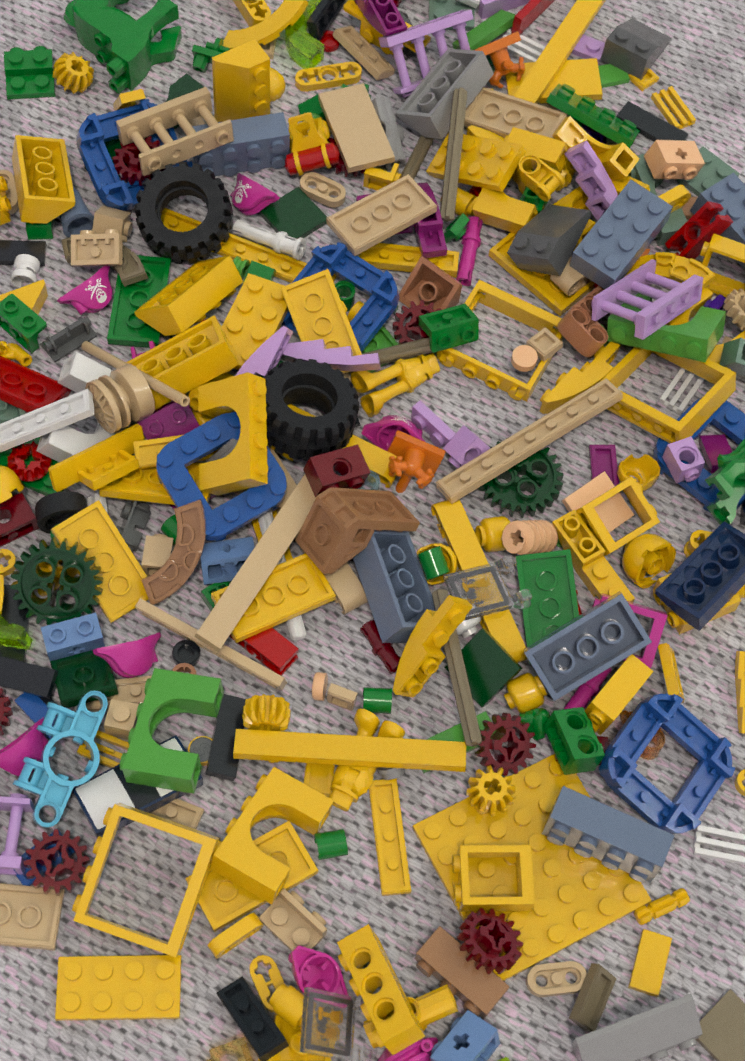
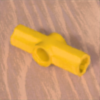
[363,984,458,1048]

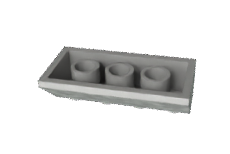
[395,49,494,139]
[572,994,702,1061]

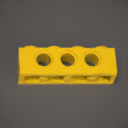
[337,924,425,1055]

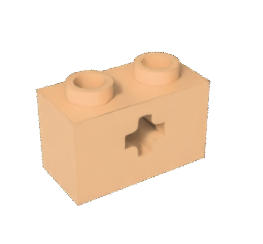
[644,140,705,180]

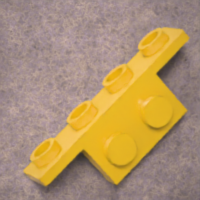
[343,0,431,56]
[48,424,144,492]

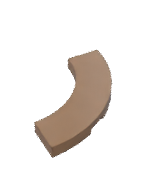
[142,499,206,605]

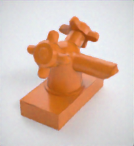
[474,31,525,89]
[387,430,445,493]

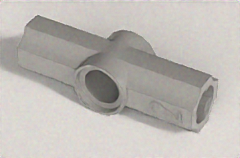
[372,96,406,170]

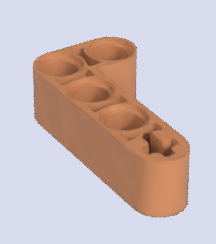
[558,286,608,357]

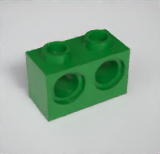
[543,707,605,775]

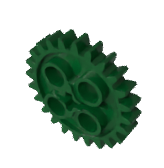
[479,438,564,518]
[10,537,103,626]

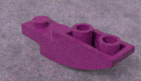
[355,0,407,36]
[414,182,447,258]

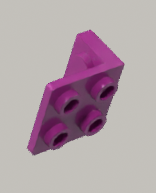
[137,394,200,440]

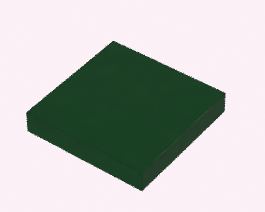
[260,187,327,239]
[444,628,523,708]
[50,650,118,708]

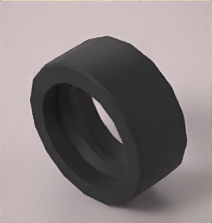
[35,491,88,534]

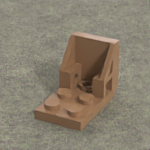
[295,487,420,574]

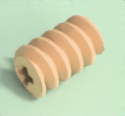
[502,520,558,555]

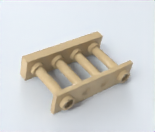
[116,87,234,176]

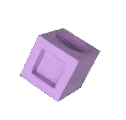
[443,425,491,469]
[662,436,705,483]

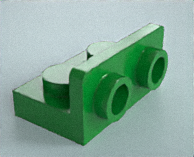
[0,294,47,354]
[419,304,479,353]

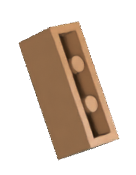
[414,926,510,1020]

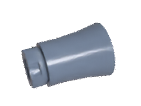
[60,186,94,238]

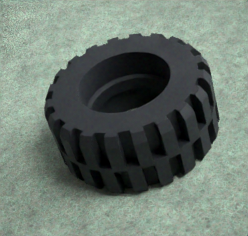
[134,162,233,264]
[263,359,360,461]

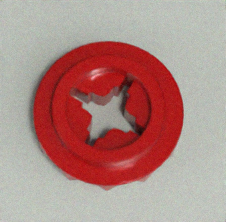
[7,441,51,482]

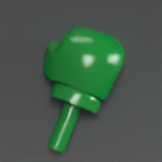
[519,708,550,741]

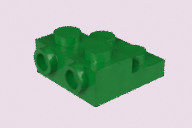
[4,46,55,100]

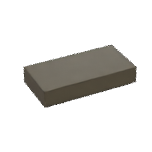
[569,963,617,1033]

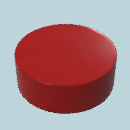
[317,30,340,52]

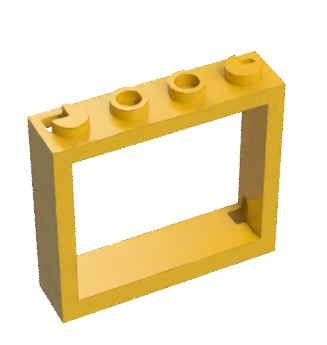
[436,280,564,402]
[600,347,736,443]
[72,803,220,957]

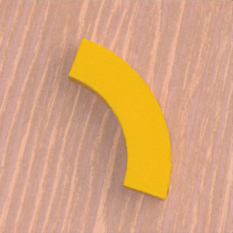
[223,0,308,49]
[625,252,716,289]

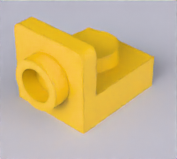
[363,163,402,191]

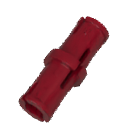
[360,620,400,675]

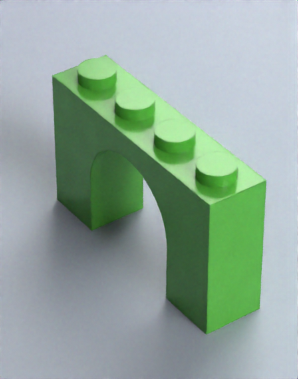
[607,293,726,362]
[120,668,224,794]

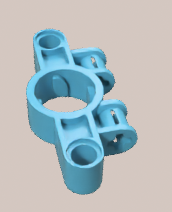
[13,691,108,828]

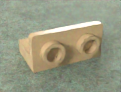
[71,229,127,267]
[259,888,327,951]

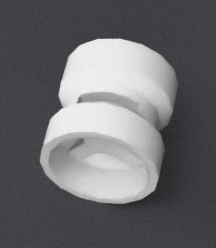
[10,254,40,287]

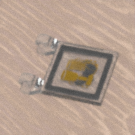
[443,555,532,621]
[300,987,373,1061]

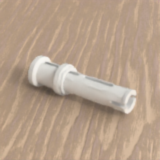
[233,220,307,260]

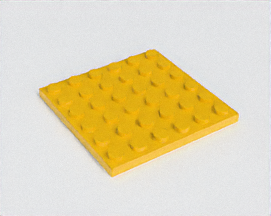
[412,754,652,981]

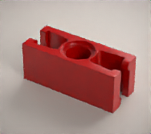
[665,201,733,260]
[229,628,299,676]

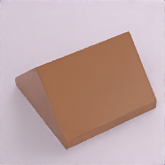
[399,256,462,310]

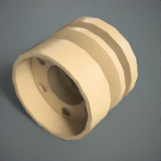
[85,364,155,434]

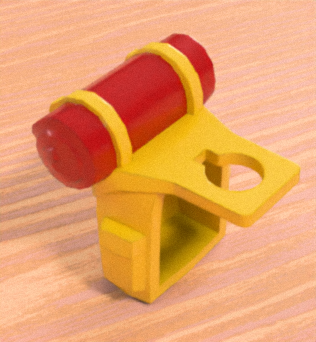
[285,112,340,176]

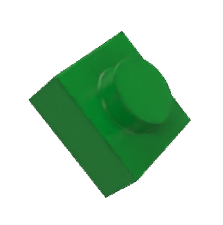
[443,213,470,243]

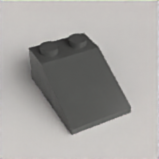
[600,18,672,80]
[507,204,592,276]

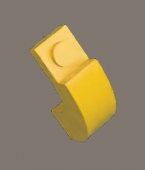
[552,116,640,180]

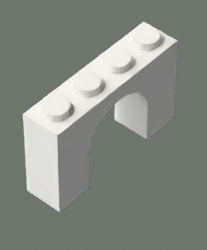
[36,352,116,462]

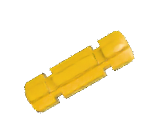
[634,888,690,925]

